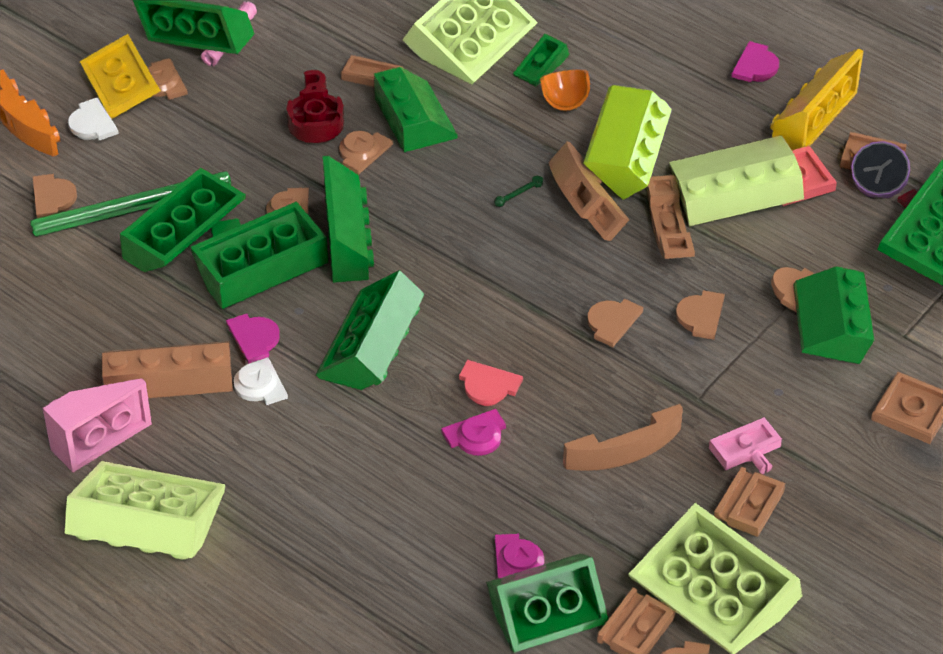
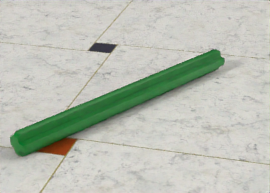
[30,171,231,237]

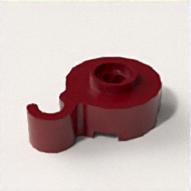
[286,70,344,143]

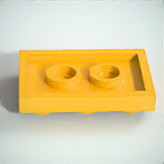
[80,34,161,119]

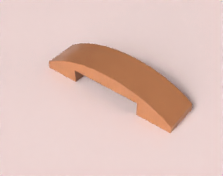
[646,175,695,259]
[563,404,683,471]

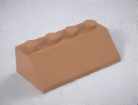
[102,341,233,398]

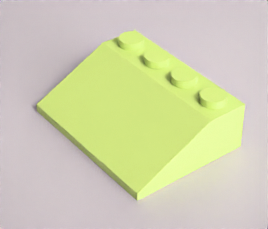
[403,0,537,84]
[669,135,804,226]
[65,461,225,559]
[629,503,802,654]

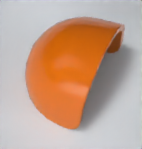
[540,69,590,111]

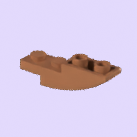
[549,141,629,241]

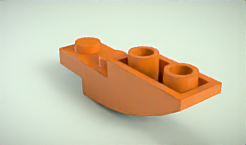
[0,69,60,157]

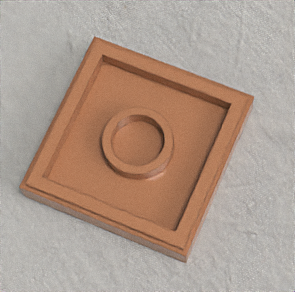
[871,372,943,444]

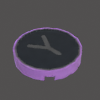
[851,141,910,199]

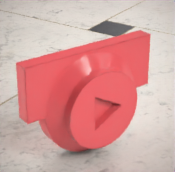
[459,360,523,406]

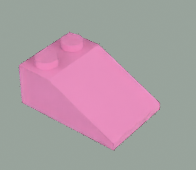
[43,378,152,472]

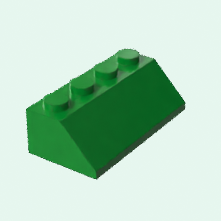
[133,0,255,54]
[323,156,374,283]
[120,168,246,272]
[191,201,328,309]
[316,270,425,390]

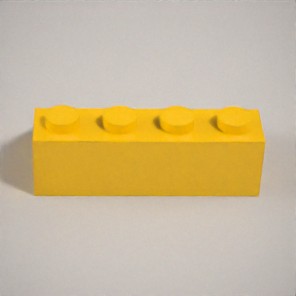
[771,48,863,151]

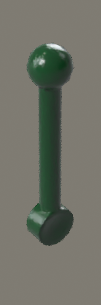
[494,176,543,207]

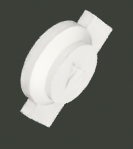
[68,98,119,140]
[234,357,288,405]

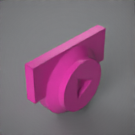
[732,41,779,82]
[226,313,280,364]
[441,409,506,456]
[495,534,544,578]

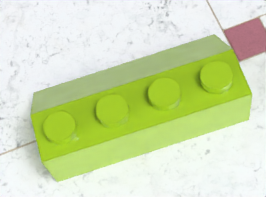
[583,85,672,200]

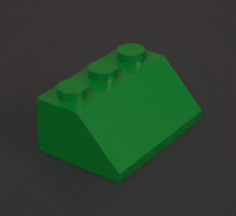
[374,67,458,153]
[793,266,874,364]
[486,553,609,653]

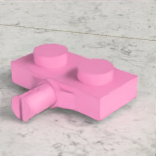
[709,417,782,474]

